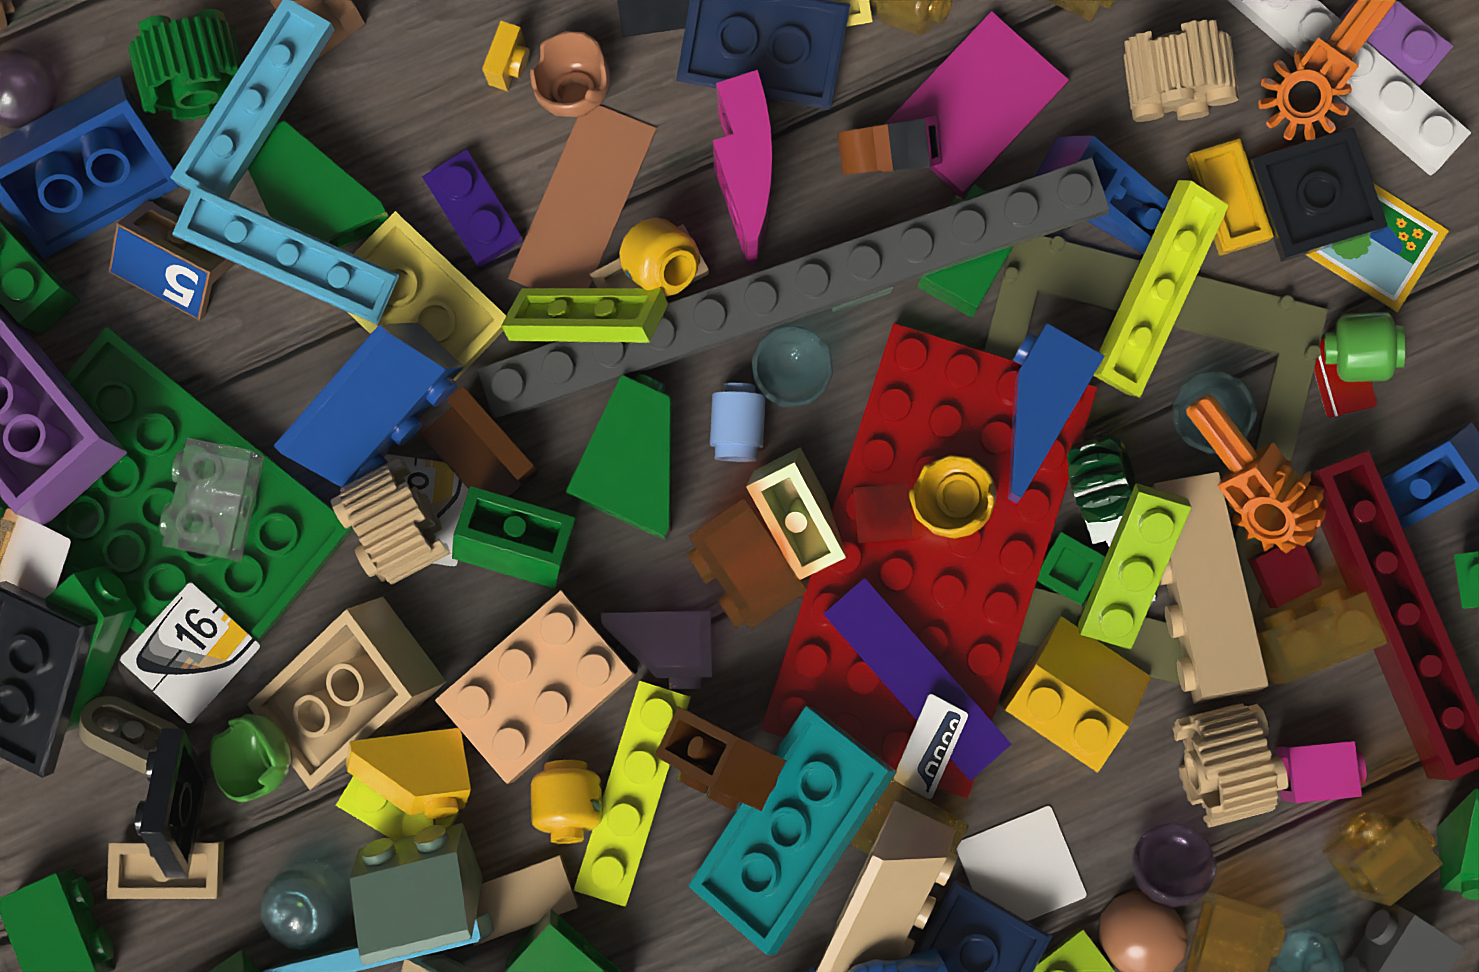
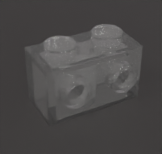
[160,438,264,562]

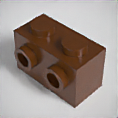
[654,706,786,811]

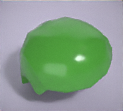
[210,714,291,802]

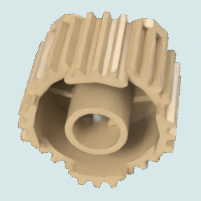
[1123,20,1239,122]
[331,458,451,584]
[1173,703,1288,828]

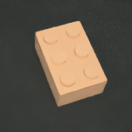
[435,591,636,784]

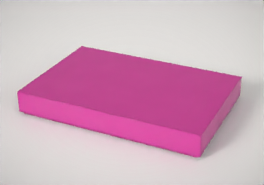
[885,11,1069,197]

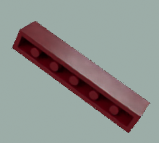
[1309,450,1479,781]

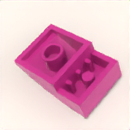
[713,70,772,266]

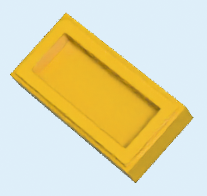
[1186,138,1274,256]

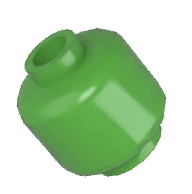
[1324,312,1405,382]

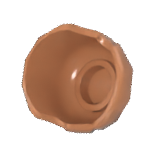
[530,31,611,117]
[1098,890,1188,972]

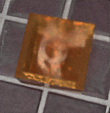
[686,499,807,633]

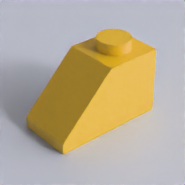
[346,728,471,819]

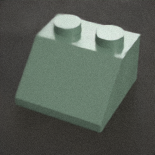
[350,823,483,965]

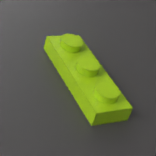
[501,288,668,343]
[1078,483,1192,649]

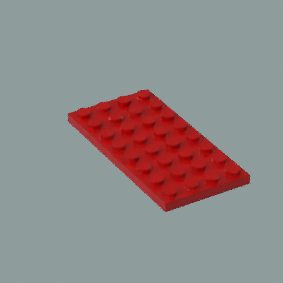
[761,323,1098,799]

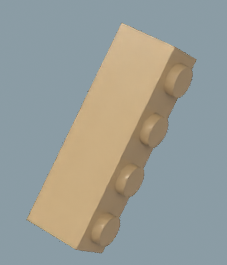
[1152,472,1269,704]

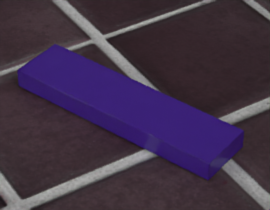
[823,578,1011,781]

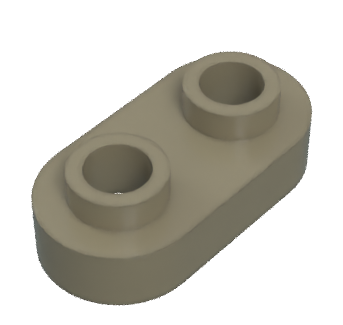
[78,696,179,774]

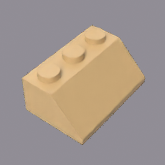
[816,801,958,972]

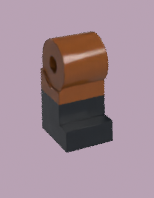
[837,116,942,175]

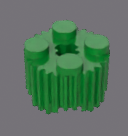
[128,9,243,122]

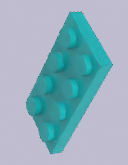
[688,706,897,955]

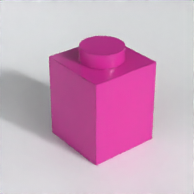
[1275,740,1367,803]

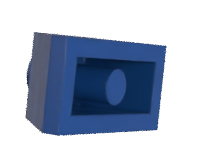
[1381,422,1479,529]

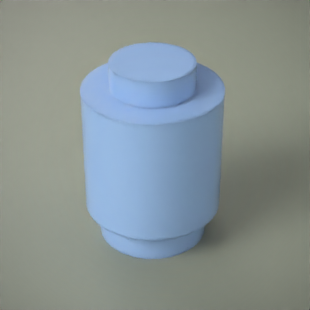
[710,383,766,462]

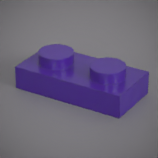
[422,149,523,268]

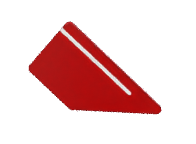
[1314,337,1377,418]

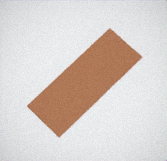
[508,105,657,288]

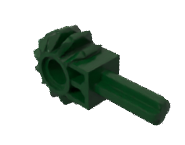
[1067,433,1158,604]

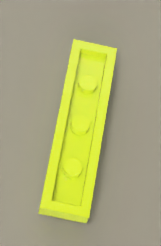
[1093,180,1229,398]
[574,681,691,907]

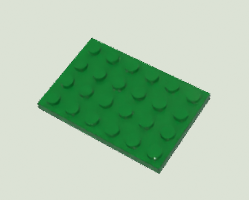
[0,327,354,693]

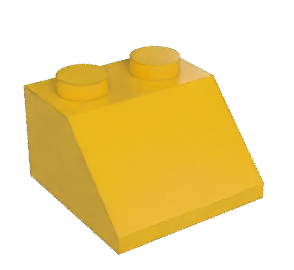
[1000,616,1151,773]

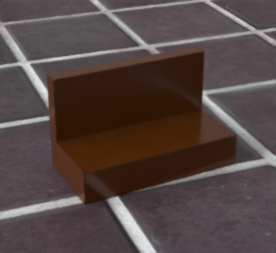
[420,386,539,498]

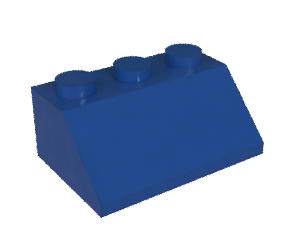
[0,75,180,260]
[274,323,464,487]

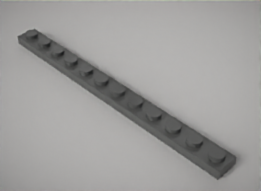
[477,158,1110,421]

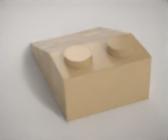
[247,597,447,790]

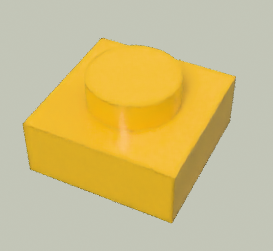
[482,20,530,92]

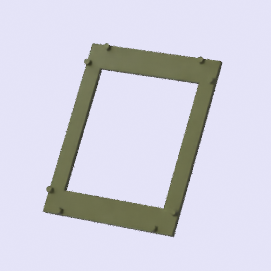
[984,236,1328,699]

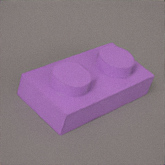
[1339,0,1453,87]

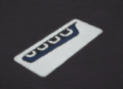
[894,694,968,799]

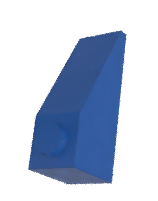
[1034,136,1169,254]
[1007,323,1104,504]

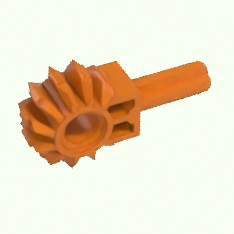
[1258,0,1397,141]
[1186,394,1326,554]

